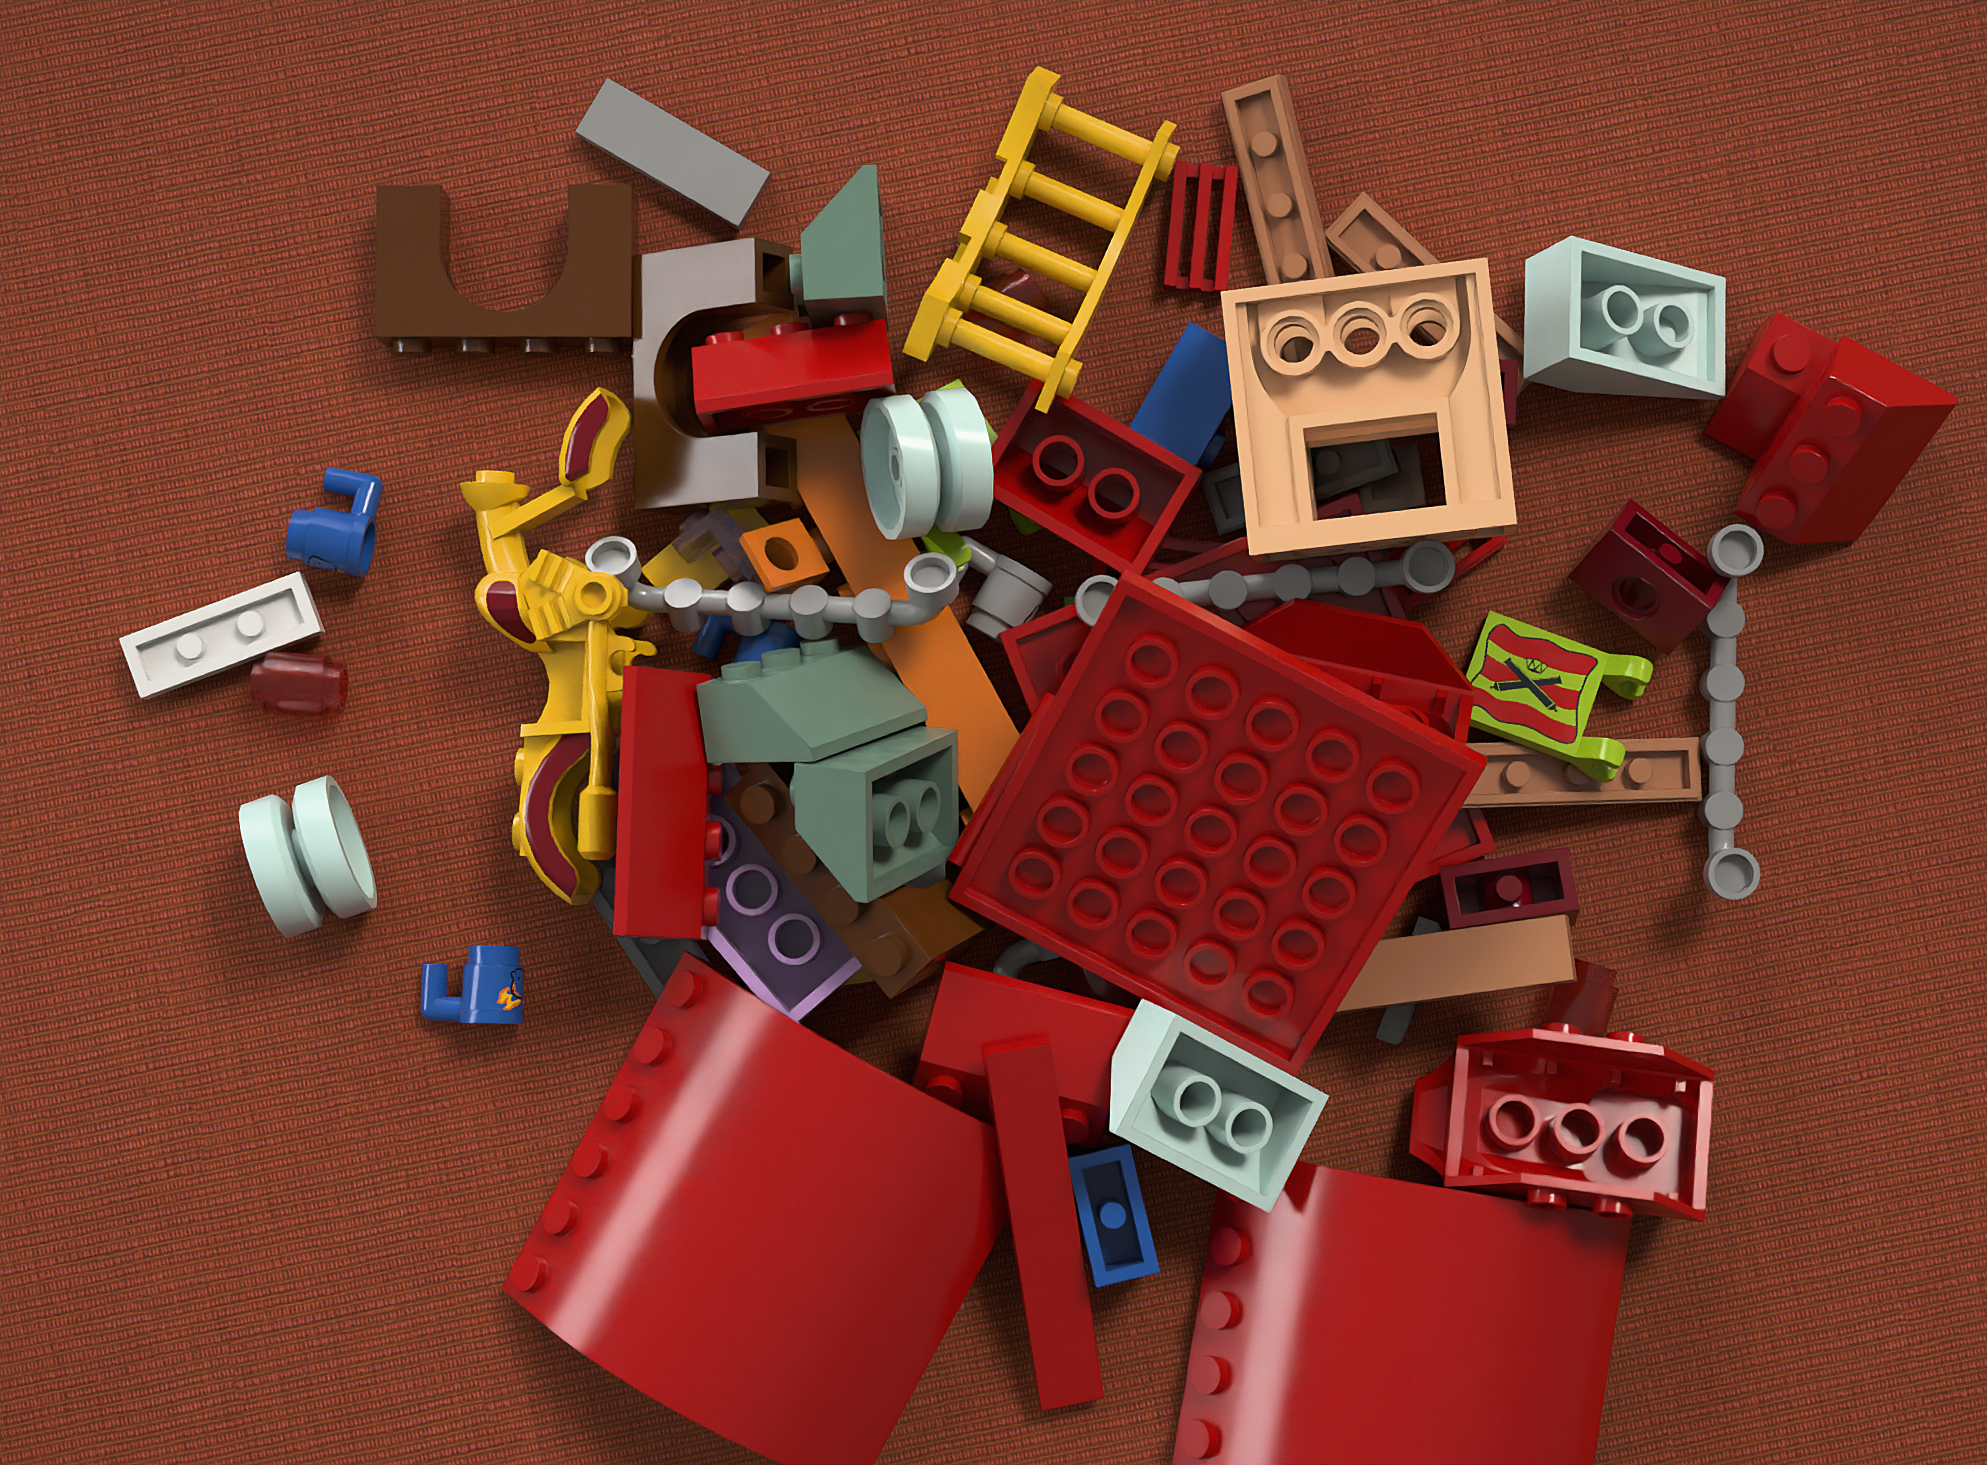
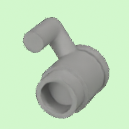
[957,536,1054,645]

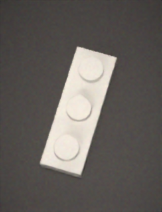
[119,571,325,700]

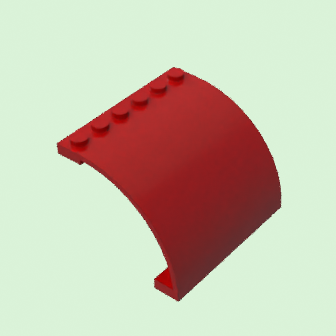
[501,951,1009,1465]
[1172,1160,1632,1465]

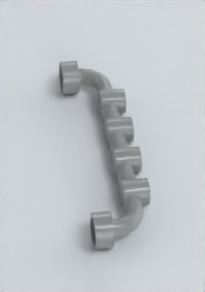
[1697,524,1764,900]
[585,536,959,643]
[1075,540,1455,627]

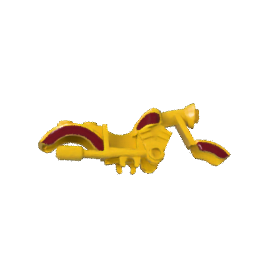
[460,387,657,905]

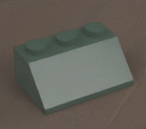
[789,164,889,330]
[696,636,928,763]
[790,725,959,903]

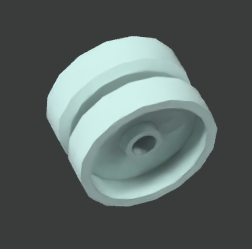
[861,388,994,540]
[239,775,377,938]

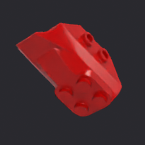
[1240,597,1476,746]
[1408,1023,1714,1223]

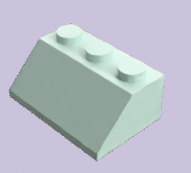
[1109,999,1329,1213]

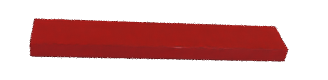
[982,1035,1105,1411]

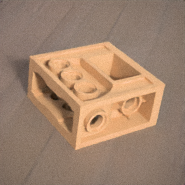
[1221,258,1517,564]

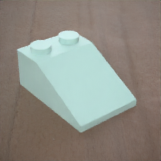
[1523,236,1726,400]

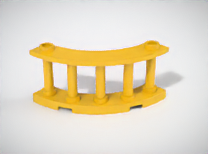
[902,66,1180,414]

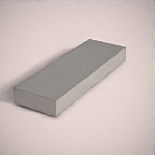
[575,78,772,231]

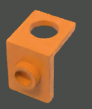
[738,517,830,594]

